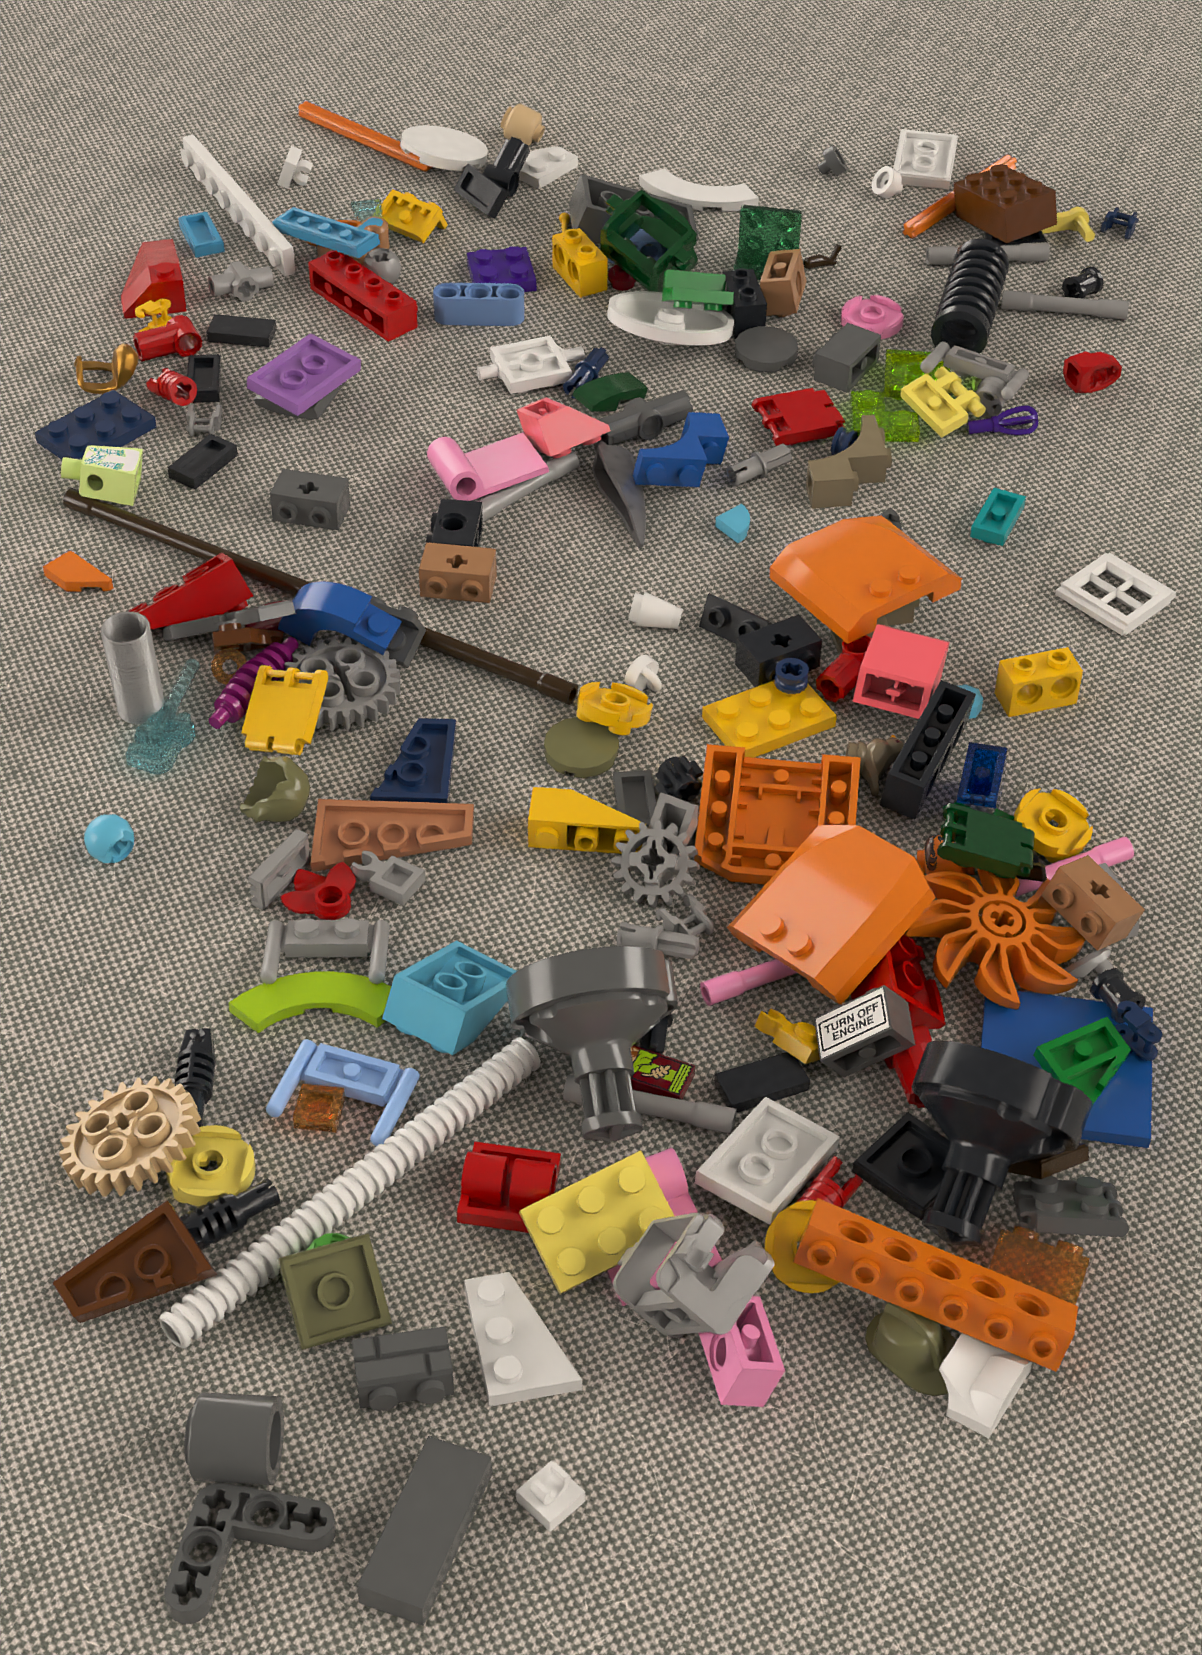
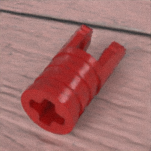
[146,368,197,406]
[795,1156,863,1208]

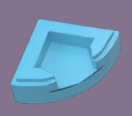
[715,504,750,543]

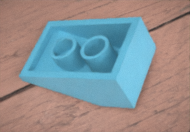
[382,940,516,1055]

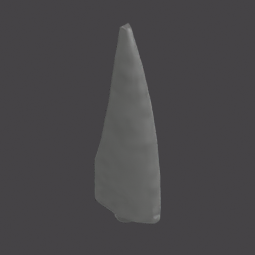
[592,442,646,548]

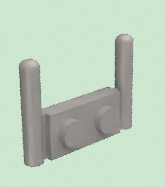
[920,342,1029,400]
[260,918,390,984]

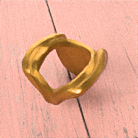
[74,343,139,394]

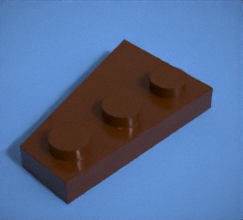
[52,1201,218,1323]

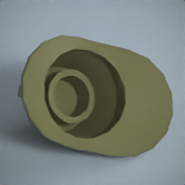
[865,1302,957,1396]

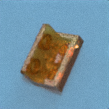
[989,1226,1091,1305]

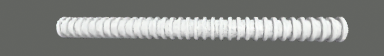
[159,1037,541,1348]

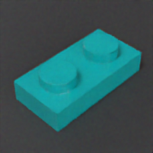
[970,488,1026,546]

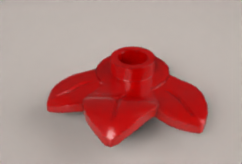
[280,862,356,920]

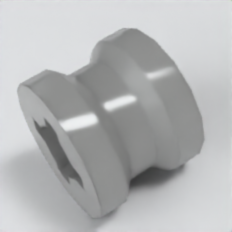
[975,377,1007,419]

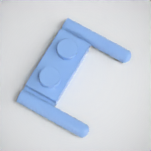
[266,1039,420,1146]

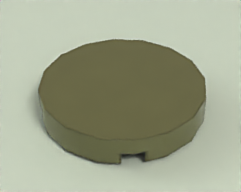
[544,717,619,778]

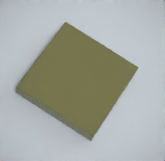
[277,1233,392,1350]

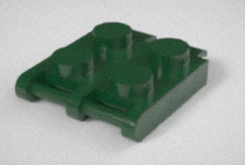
[938,803,1035,879]

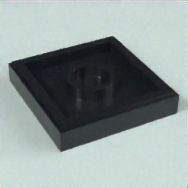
[852,1112,950,1221]

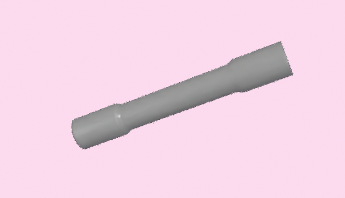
[926,242,1050,265]
[1001,290,1129,320]
[479,451,579,522]
[563,1075,737,1134]

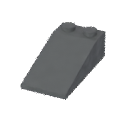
[569,174,699,244]

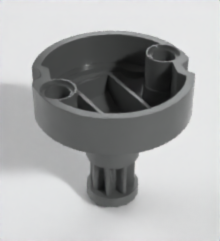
[506,946,678,1142]

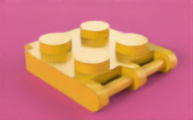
[241,665,328,755]

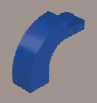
[278,581,402,655]

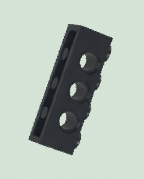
[880,680,976,820]

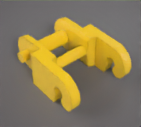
[135,299,172,332]

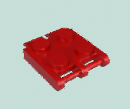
[751,388,845,446]

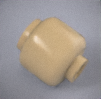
[500,104,545,146]

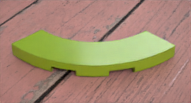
[228,971,391,1033]

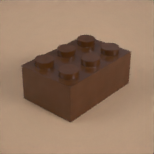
[954,164,1057,243]

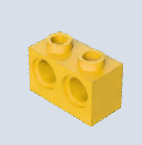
[552,228,608,298]
[994,647,1083,717]

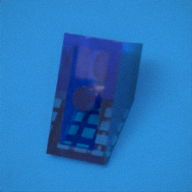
[956,742,1008,808]

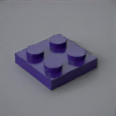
[466,246,537,292]

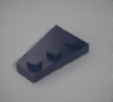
[370,718,457,803]

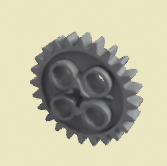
[281,637,401,731]

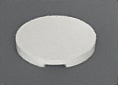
[400,125,488,171]

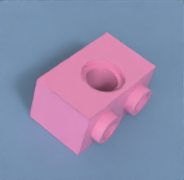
[699,1296,785,1407]

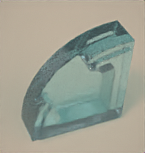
[351,199,382,223]

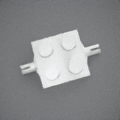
[477,335,585,394]

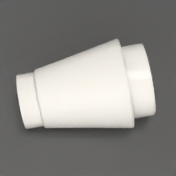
[628,592,683,629]

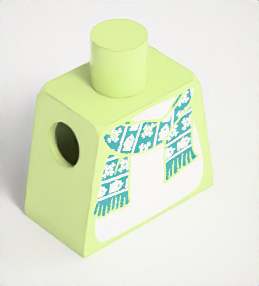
[61,445,143,506]

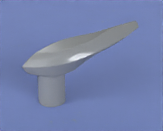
[1064,948,1115,978]

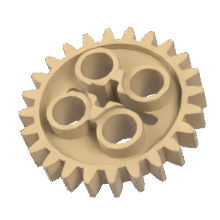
[59,1076,201,1197]

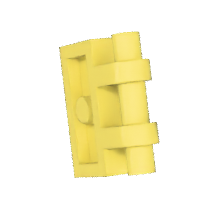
[901,366,986,438]

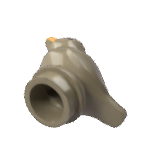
[845,735,904,796]

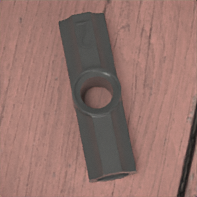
[598,390,693,445]

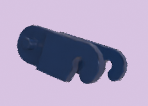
[1100,207,1139,240]
[1115,1001,1162,1061]

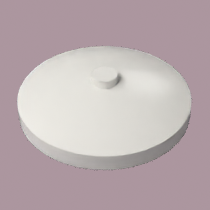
[607,291,734,346]

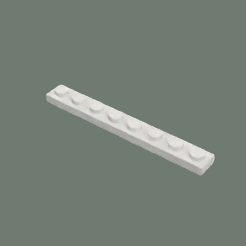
[181,134,296,277]

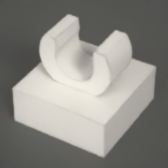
[277,146,313,189]
[516,1461,585,1532]

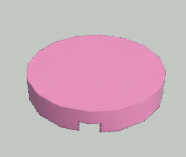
[841,295,903,339]

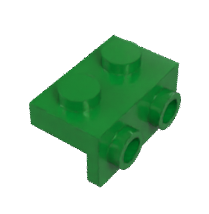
[662,269,734,312]

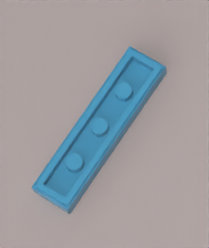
[272,207,380,258]

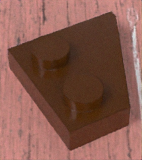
[212,623,284,655]

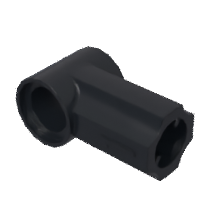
[483,137,530,197]

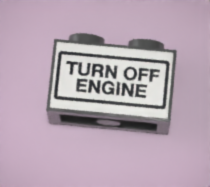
[814,985,915,1077]

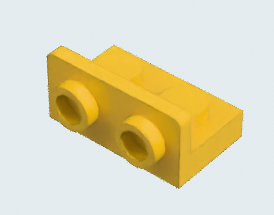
[373,189,448,244]

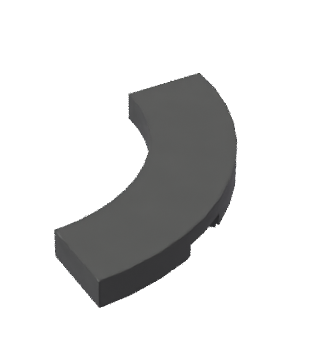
[162,600,296,641]

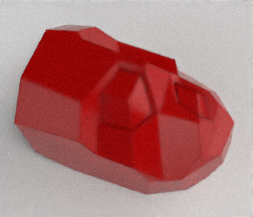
[1063,351,1122,394]

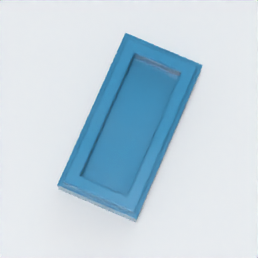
[178,212,225,258]

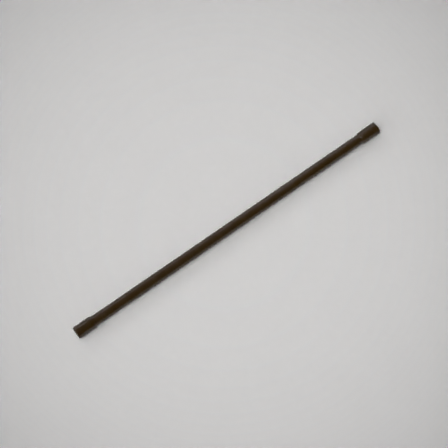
[63,488,578,705]

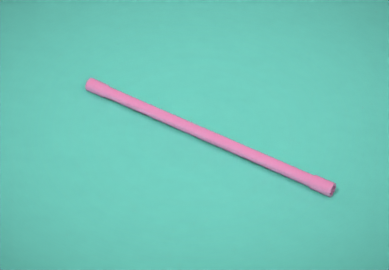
[700,837,1134,1006]

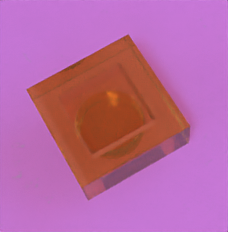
[293,1084,345,1133]

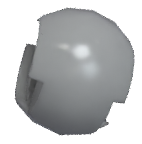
[363,248,401,284]

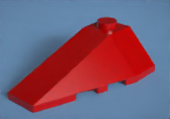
[120,239,187,319]
[129,553,253,629]
[851,933,946,1029]

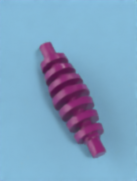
[208,637,299,729]

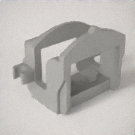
[613,1212,775,1338]

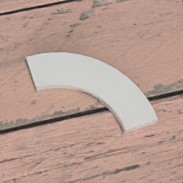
[639,169,759,212]

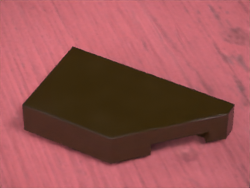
[1008,1143,1089,1179]

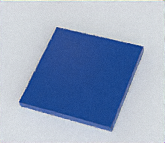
[980,991,1153,1148]

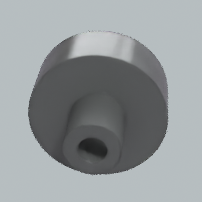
[817,145,848,176]

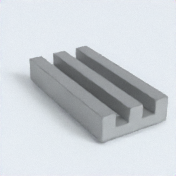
[248,829,311,910]

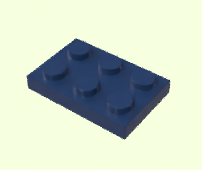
[35,390,157,460]

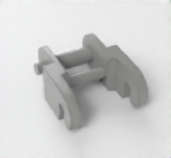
[186,404,223,437]
[656,893,714,936]

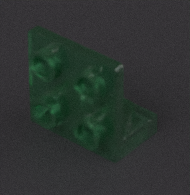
[734,205,802,280]

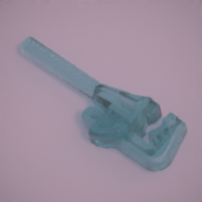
[125,658,200,774]

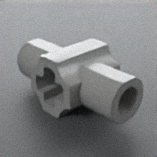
[208,261,274,302]

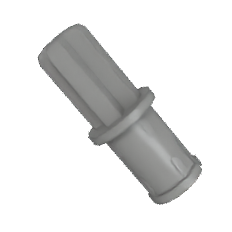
[726,444,792,487]
[617,922,700,959]

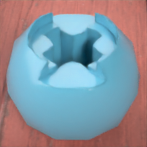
[84,814,134,863]

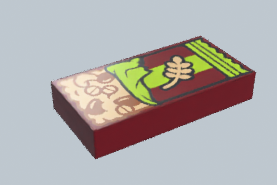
[630,1045,695,1100]

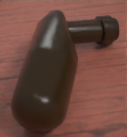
[803,244,842,269]

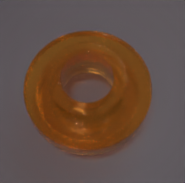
[211,649,247,685]

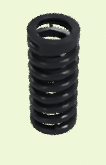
[931,238,1009,353]

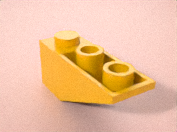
[528,787,646,854]

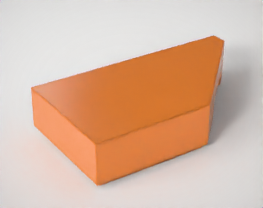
[43,550,114,592]

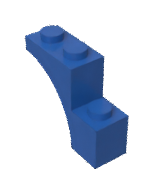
[632,412,729,487]

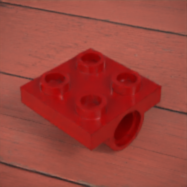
[456,1141,561,1233]

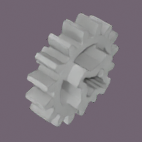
[611,820,700,908]

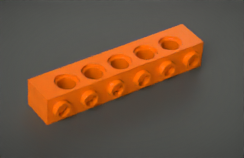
[793,1199,1078,1372]

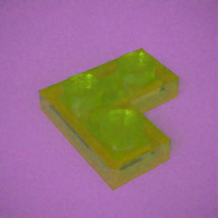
[850,390,920,442]

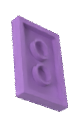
[247,333,361,416]

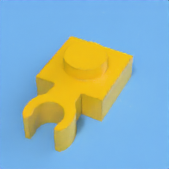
[754,1009,820,1064]

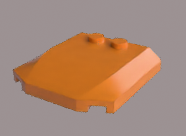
[769,515,962,644]
[694,744,861,885]
[727,825,936,1005]

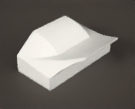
[939,1333,1033,1438]

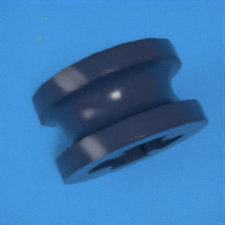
[831,427,858,455]
[775,658,809,694]

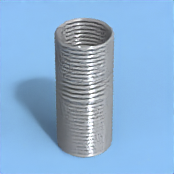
[100,611,165,724]

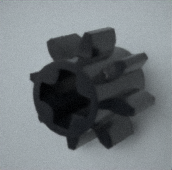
[655,756,703,802]

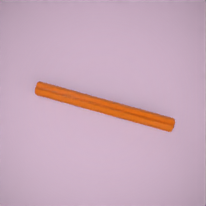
[298,101,433,172]
[903,154,1017,239]

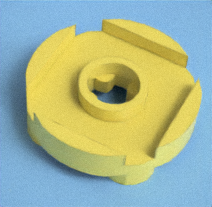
[166,1125,256,1206]

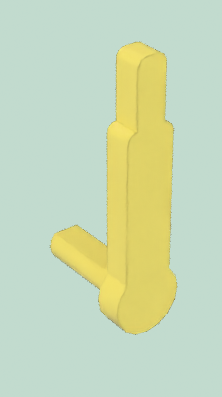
[1041,207,1095,242]

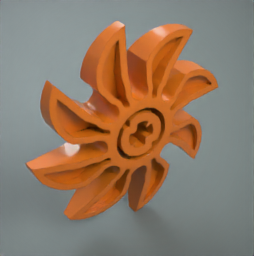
[905,869,1086,1010]

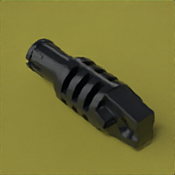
[175,1028,216,1127]
[180,1178,280,1250]

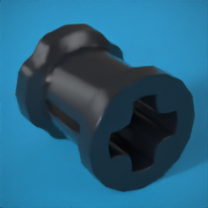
[1062,266,1104,299]
[1090,967,1146,1024]

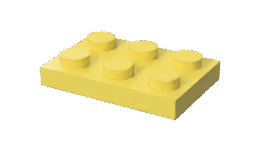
[519,1150,675,1294]

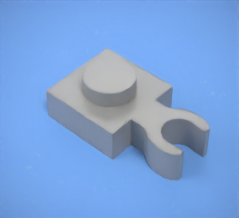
[352,851,426,906]

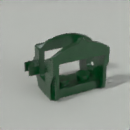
[600,190,698,292]

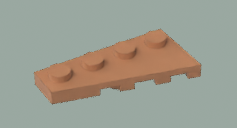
[310,799,474,872]

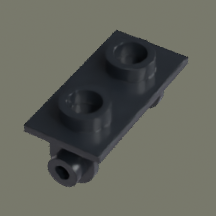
[699,593,772,644]

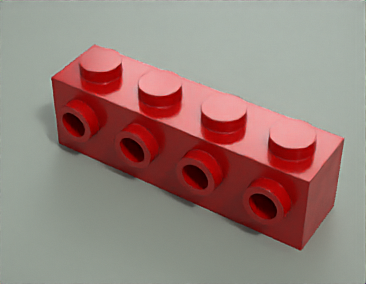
[308,250,418,342]

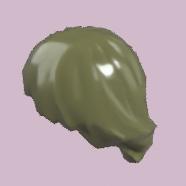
[240,756,311,823]

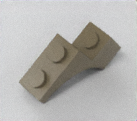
[806,415,892,509]

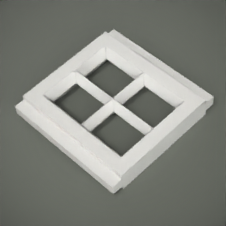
[1055,552,1176,635]

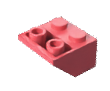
[516,397,610,458]
[852,624,950,719]

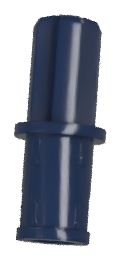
[563,347,609,399]

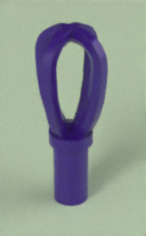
[967,405,1039,435]

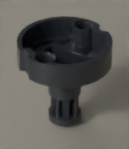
[911,1041,1093,1247]

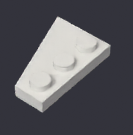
[464,1272,582,1407]

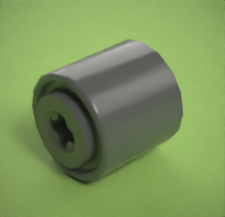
[184,1392,284,1485]

